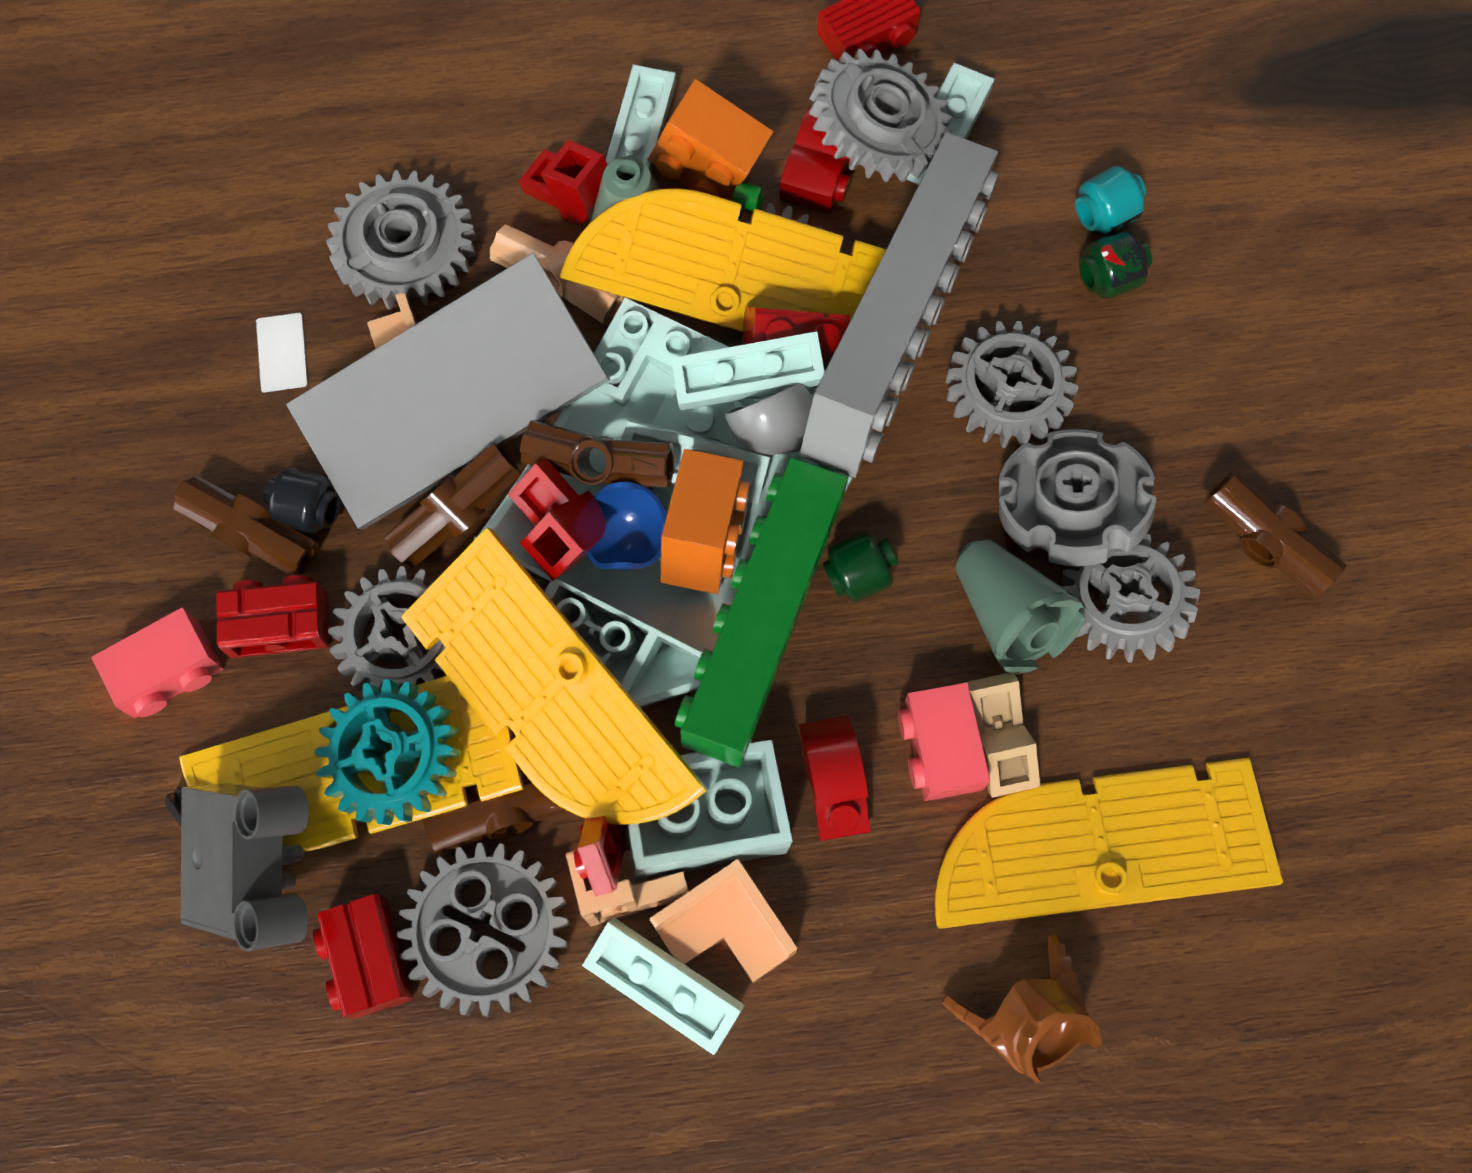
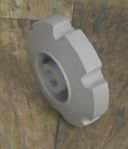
[999,429,1156,566]

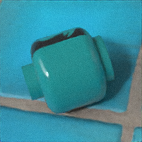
[1075,166,1146,235]

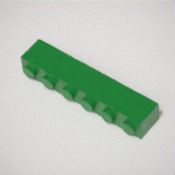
[675,457,848,768]

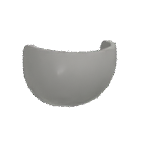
[725,383,812,455]

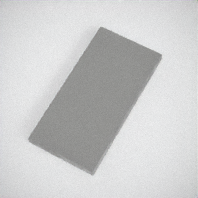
[286,253,610,530]

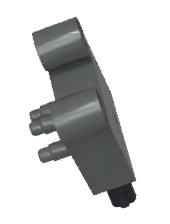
[165,783,309,951]

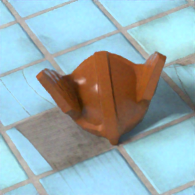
[941,935,1102,1084]

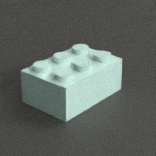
[626,740,792,881]

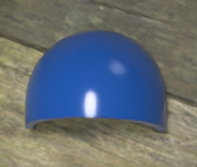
[587,482,667,570]

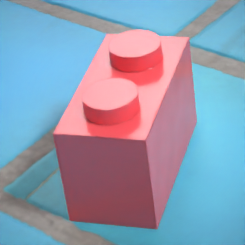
[91,607,223,719]
[897,683,990,801]

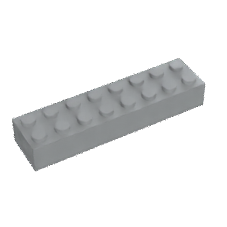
[799,132,1000,478]

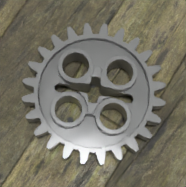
[397,843,570,1017]

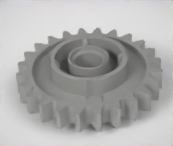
[809,49,953,182]
[326,170,476,310]

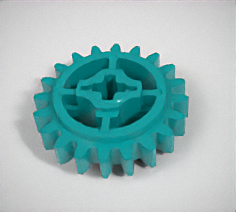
[314,679,461,826]

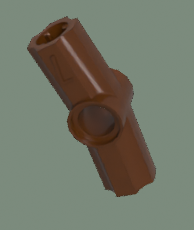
[519,420,675,487]
[384,442,522,568]
[1204,470,1347,599]
[173,474,319,576]
[423,776,568,855]

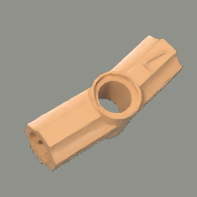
[490,224,624,325]

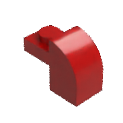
[518,140,607,224]
[507,458,606,581]
[798,715,870,841]

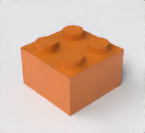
[647,79,774,200]
[660,449,750,595]

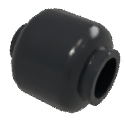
[264,466,341,535]

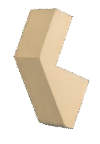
[964,672,1040,798]

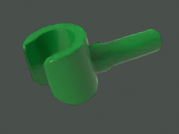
[732,183,764,221]

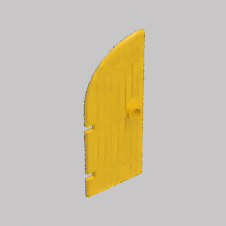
[559,189,887,332]
[401,528,707,825]
[179,676,524,852]
[935,757,1283,929]

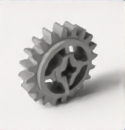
[945,321,1078,448]
[1061,534,1200,663]
[328,566,447,691]

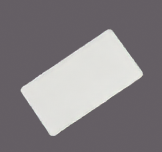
[256,313,307,393]

